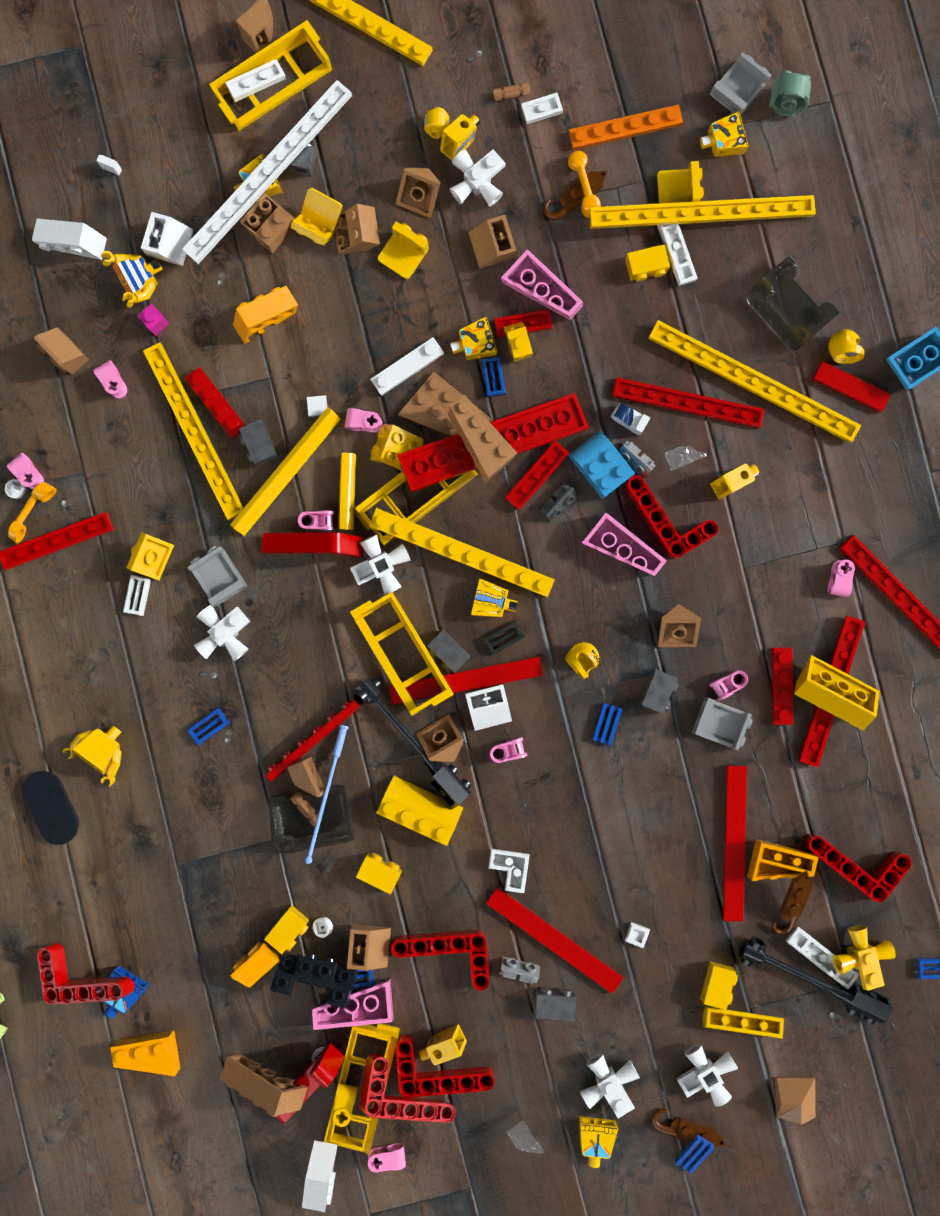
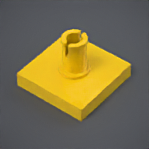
[126,532,174,580]

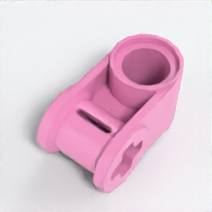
[93,360,127,399]
[345,408,383,433]
[7,453,44,489]
[298,511,335,532]
[827,560,855,597]
[709,670,748,701]
[489,737,528,763]
[368,1143,406,1173]

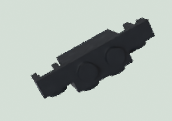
[270,953,358,1009]

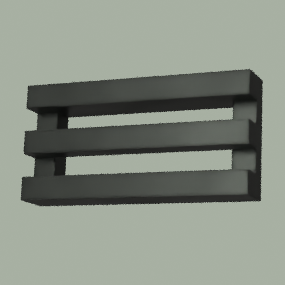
[483,621,525,656]

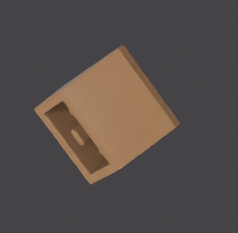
[236,0,273,53]
[240,193,294,254]
[335,204,380,255]
[468,215,516,269]
[34,327,89,375]
[347,924,391,971]

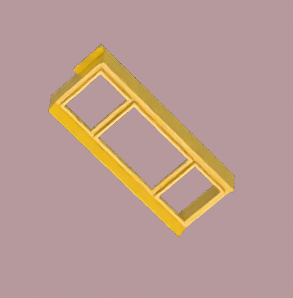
[209,20,332,131]
[354,437,478,546]
[350,592,454,716]
[324,1023,400,1155]

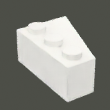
[32,219,107,260]
[302,1140,337,1212]

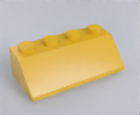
[794,655,880,730]
[376,775,463,846]

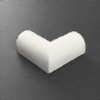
[488,848,530,893]

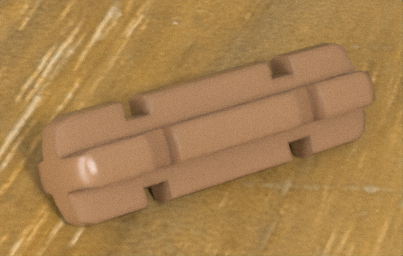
[493,82,530,101]
[290,792,322,826]

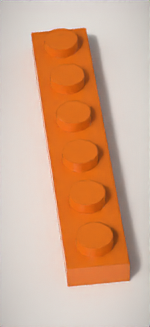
[568,104,683,150]

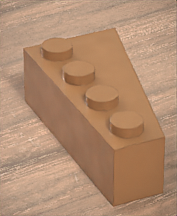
[448,395,517,483]
[220,1054,308,1117]

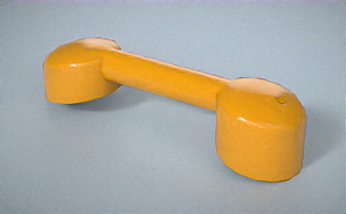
[568,151,601,218]
[8,482,57,543]

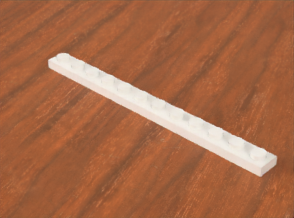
[182,80,352,264]

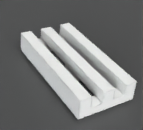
[123,575,151,616]

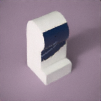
[611,403,650,436]

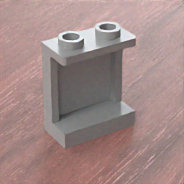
[710,52,771,116]
[187,546,248,607]
[691,697,752,750]

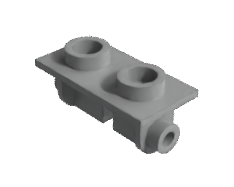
[618,441,656,478]
[499,957,540,984]

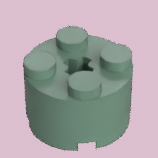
[769,70,811,117]

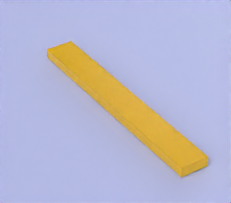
[230,407,341,536]

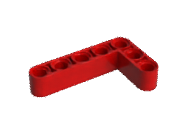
[625,475,719,559]
[261,532,365,557]
[804,833,912,903]
[391,930,489,991]
[37,943,134,1005]
[396,1034,495,1098]
[276,1043,345,1124]
[359,1053,456,1123]

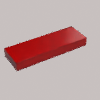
[494,309,553,339]

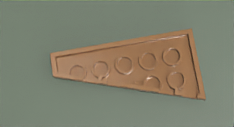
[398,372,493,436]

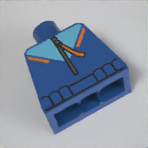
[103,966,150,1018]

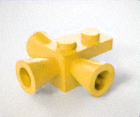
[833,925,896,991]

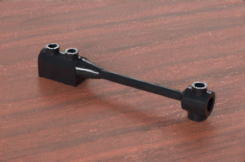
[353,677,471,809]
[739,936,893,1025]

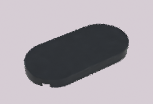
[22,771,80,845]

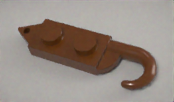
[543,170,608,220]
[772,871,813,935]
[652,1108,727,1148]

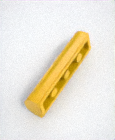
[338,453,356,531]
[703,1007,784,1039]

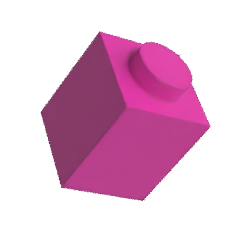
[138,303,170,336]

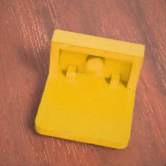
[657,161,704,204]
[290,188,342,246]
[378,221,429,279]
[370,424,424,471]

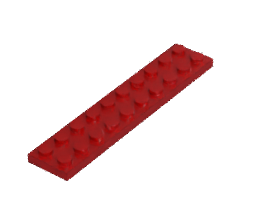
[397,393,589,492]

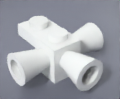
[450,149,506,207]
[350,534,411,595]
[194,605,251,661]
[676,1043,738,1107]
[580,1053,640,1118]

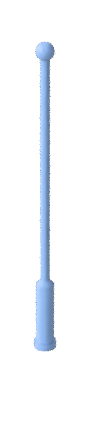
[304,725,349,864]

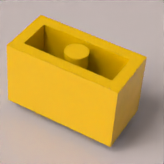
[625,244,670,282]
[356,853,402,895]
[264,905,309,954]
[700,961,737,1010]

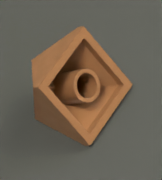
[396,168,441,218]
[658,604,701,647]
[416,714,464,762]
[287,757,325,798]
[776,1077,816,1125]

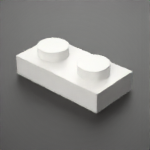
[521,93,563,124]

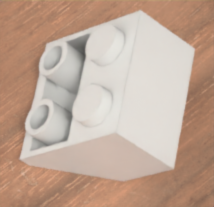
[141,212,194,266]
[465,684,512,731]

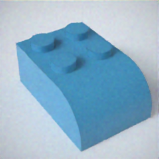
[886,327,940,391]
[568,431,635,500]

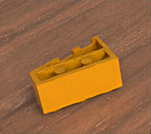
[233,286,298,344]
[747,839,819,881]
[110,1030,180,1076]

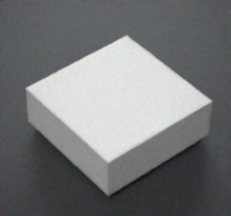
[96,155,122,175]
[307,395,327,417]
[624,922,650,948]

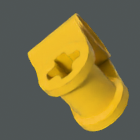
[333,1083,358,1127]

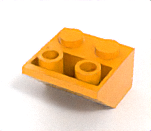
[230,941,281,988]

